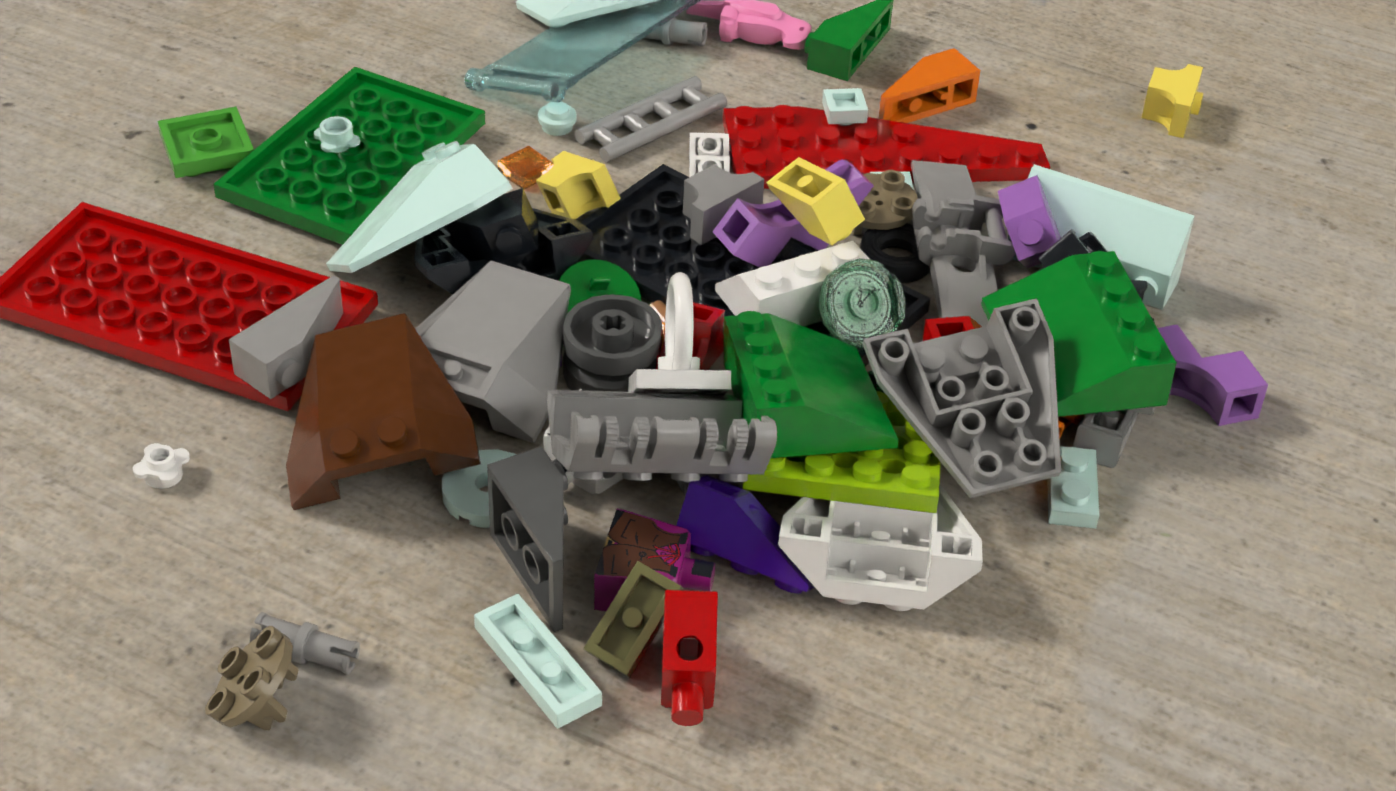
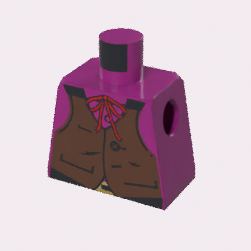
[594,508,716,611]

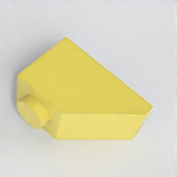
[766,157,865,246]

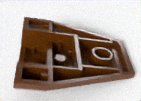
[286,313,481,510]

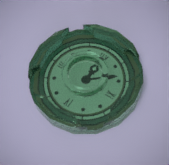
[819,258,906,348]

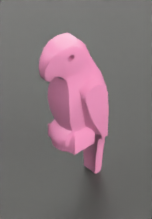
[686,0,812,50]

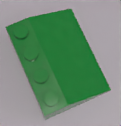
[981,251,1177,417]
[723,311,898,458]

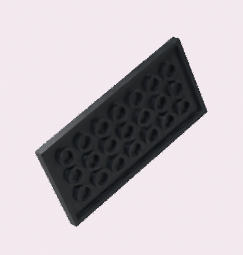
[577,164,931,366]

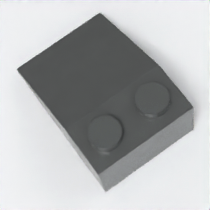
[487,446,568,632]

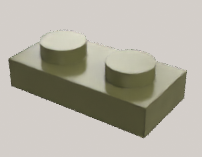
[583,561,683,678]

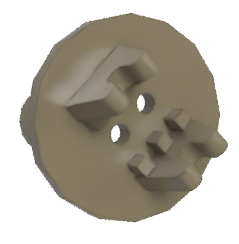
[852,170,918,235]
[205,626,299,730]

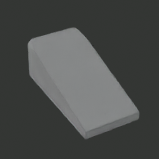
[1073,409,1139,468]

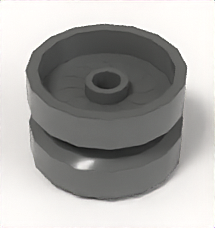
[563,294,663,392]

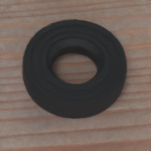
[860,223,930,283]

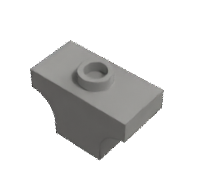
[683,164,764,245]

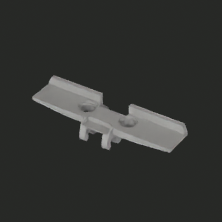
[911,160,1015,327]

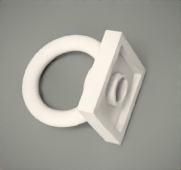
[628,272,731,394]

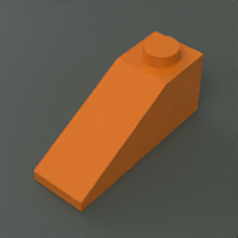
[878,48,981,123]

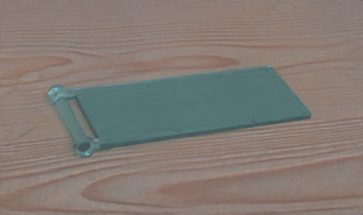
[465,0,700,103]

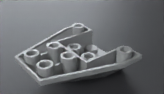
[415,261,571,443]
[862,298,1061,498]

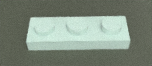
[474,594,602,729]

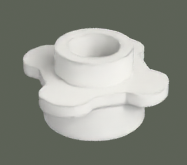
[133,443,190,489]

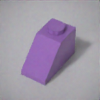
[998,175,1061,269]

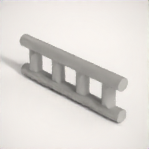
[575,76,727,162]

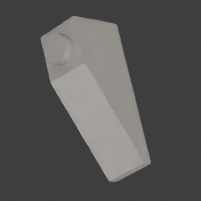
[229,275,343,399]

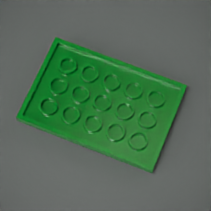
[213,67,486,245]

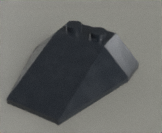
[414,208,593,294]

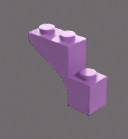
[712,160,874,268]
[1158,325,1268,426]

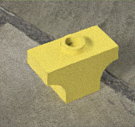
[1142,64,1204,138]
[536,151,621,220]

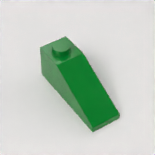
[804,0,894,81]

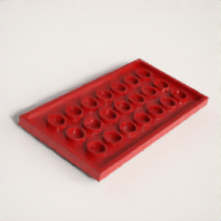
[0,202,378,411]

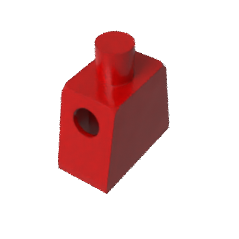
[661,590,718,726]

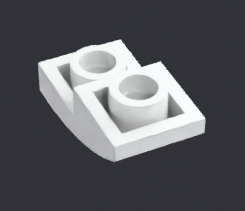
[689,132,730,177]

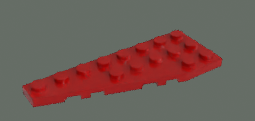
[723,105,1050,189]

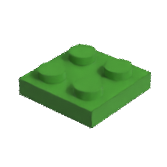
[158,106,254,178]

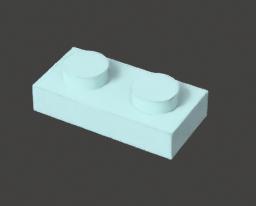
[1047,446,1099,529]

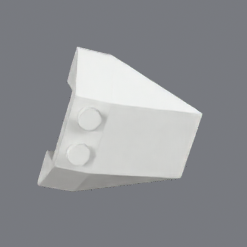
[778,484,983,611]

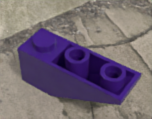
[676,475,814,594]

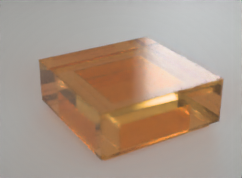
[498,146,554,190]

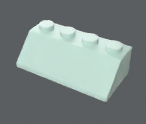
[1008,164,1194,310]

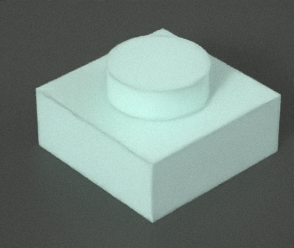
[822,88,868,126]

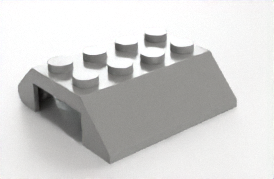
[547,390,777,482]

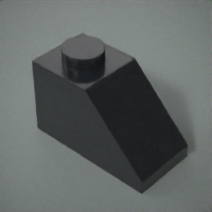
[446,188,539,262]

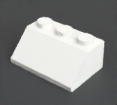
[715,240,875,326]

